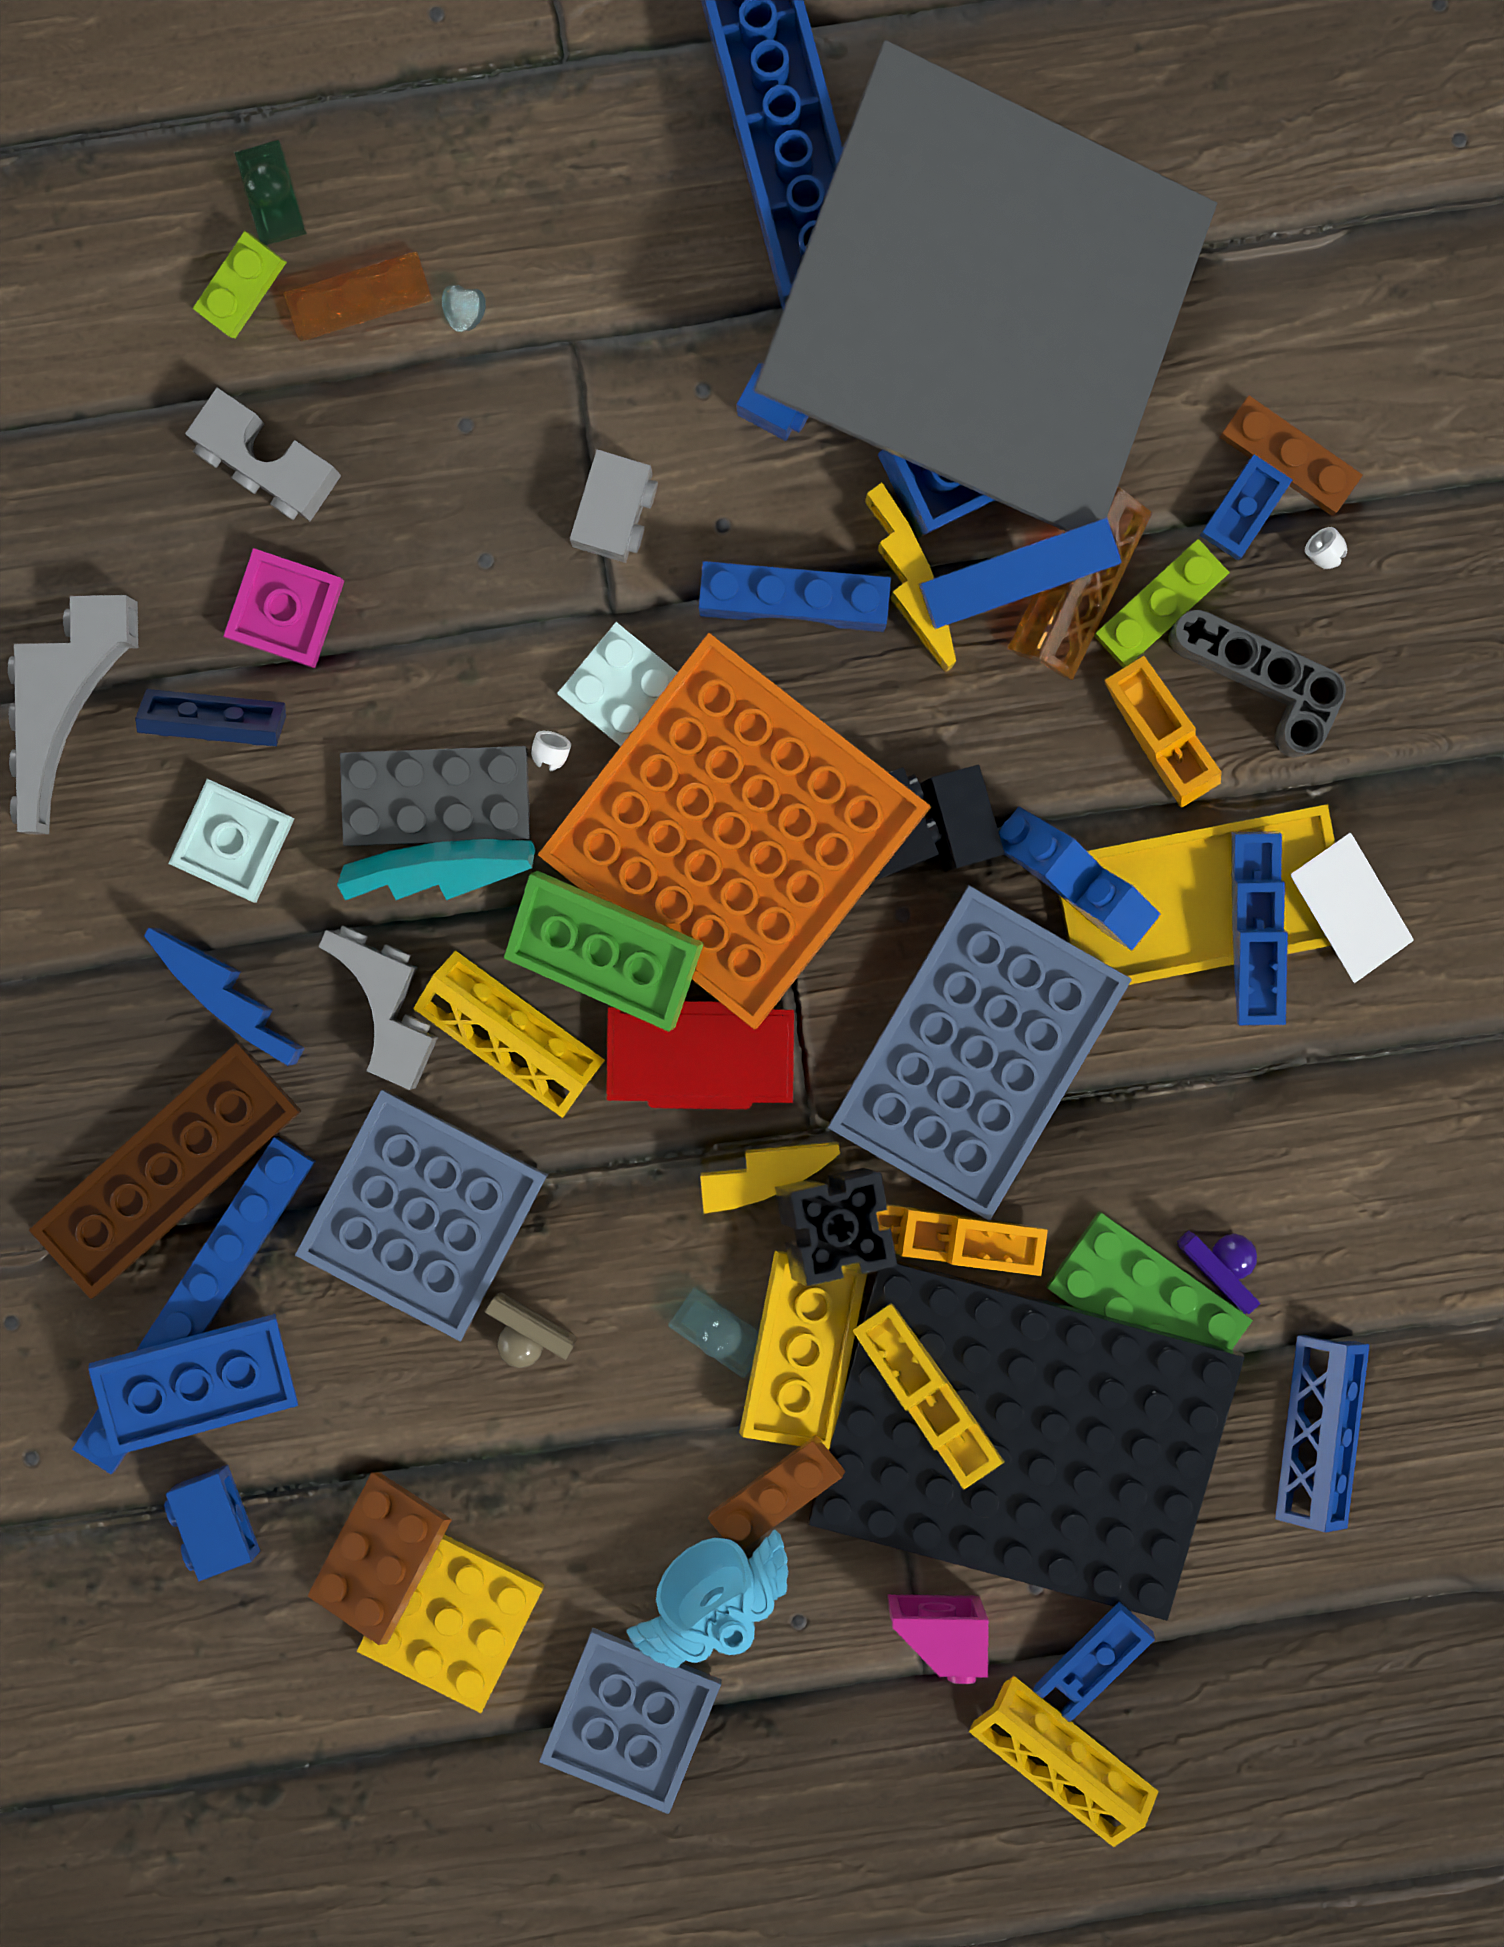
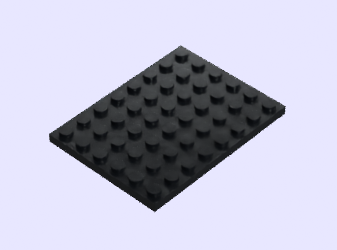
[808,1260,1245,1621]

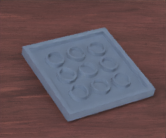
[295,1089,548,1341]

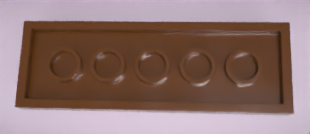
[29,1042,302,1299]

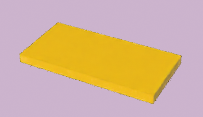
[1059,804,1335,985]

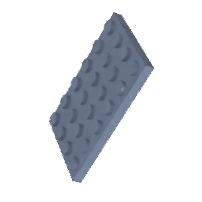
[828,885,1132,1221]

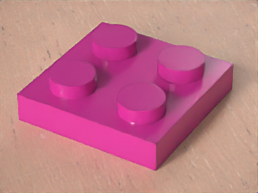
[223,548,344,668]

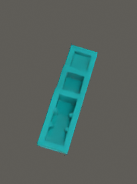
[337,839,535,901]

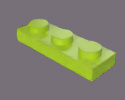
[1093,539,1230,668]

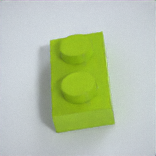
[193,231,287,338]

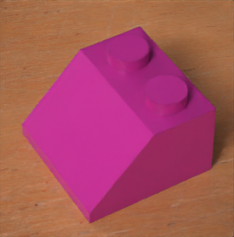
[887,1595,989,1684]

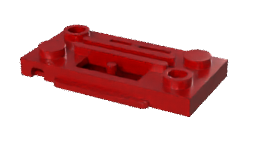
[607,1001,794,1109]

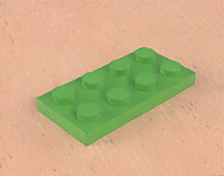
[504,871,704,1031]
[1046,1211,1253,1350]

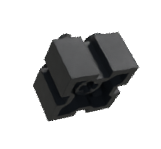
[775,1168,897,1286]

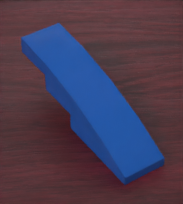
[919,518,1122,629]
[1232,831,1288,1025]
[144,928,305,1066]

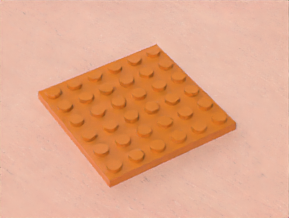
[538,633,931,1029]

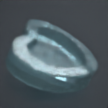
[442,285,486,332]

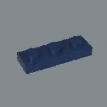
[135,689,286,747]

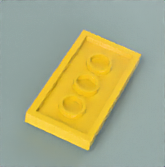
[739,1250,867,1450]

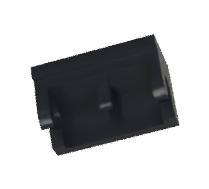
[919,764,1005,872]

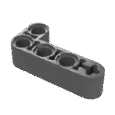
[1168,610,1346,758]

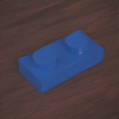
[1199,454,1293,561]

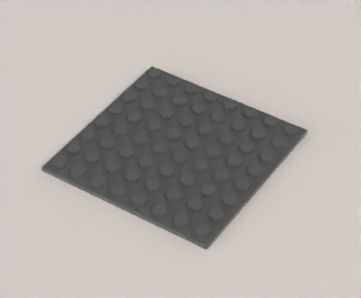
[753,40,1217,532]

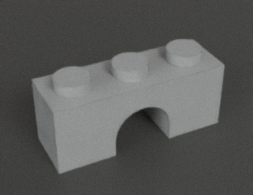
[185,388,341,521]

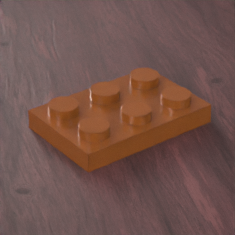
[307,1472,452,1645]

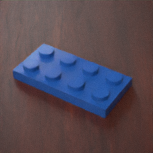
[88,1314,298,1457]

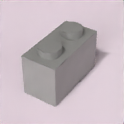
[570,449,658,563]

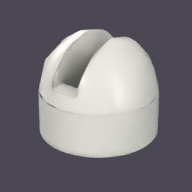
[1305,527,1347,569]
[531,731,571,771]

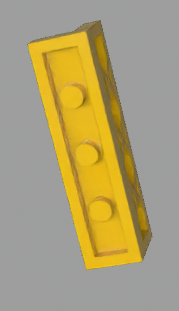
[413,950,605,1118]
[969,1676,1159,1847]

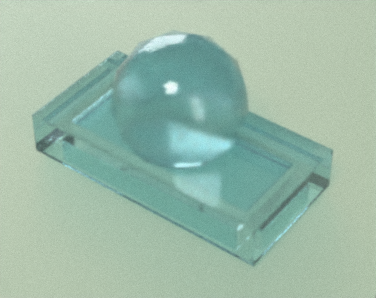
[668,1286,759,1379]

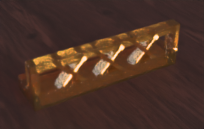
[1008,487,1152,680]

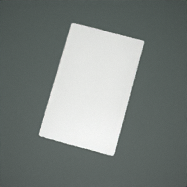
[1291,833,1413,983]

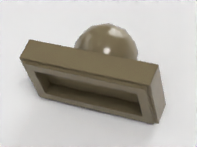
[485,1292,577,1368]

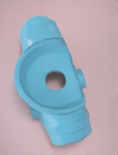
[627,1529,788,1668]

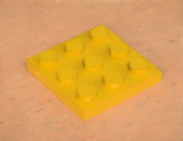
[356,1534,545,1713]

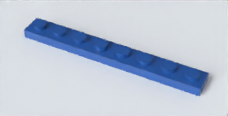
[72,1136,316,1474]

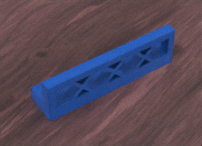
[1275,1335,1370,1533]

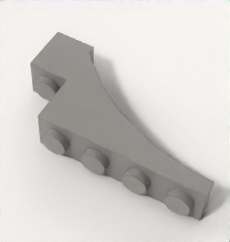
[8,595,138,834]

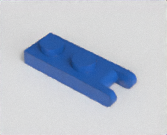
[1033,1602,1155,1722]

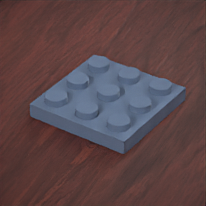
[539,1628,721,1814]

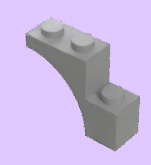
[319,926,438,1090]

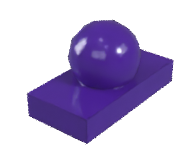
[1176,1231,1261,1314]

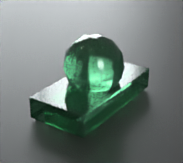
[234,140,307,245]

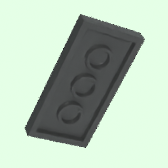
[340,746,531,847]

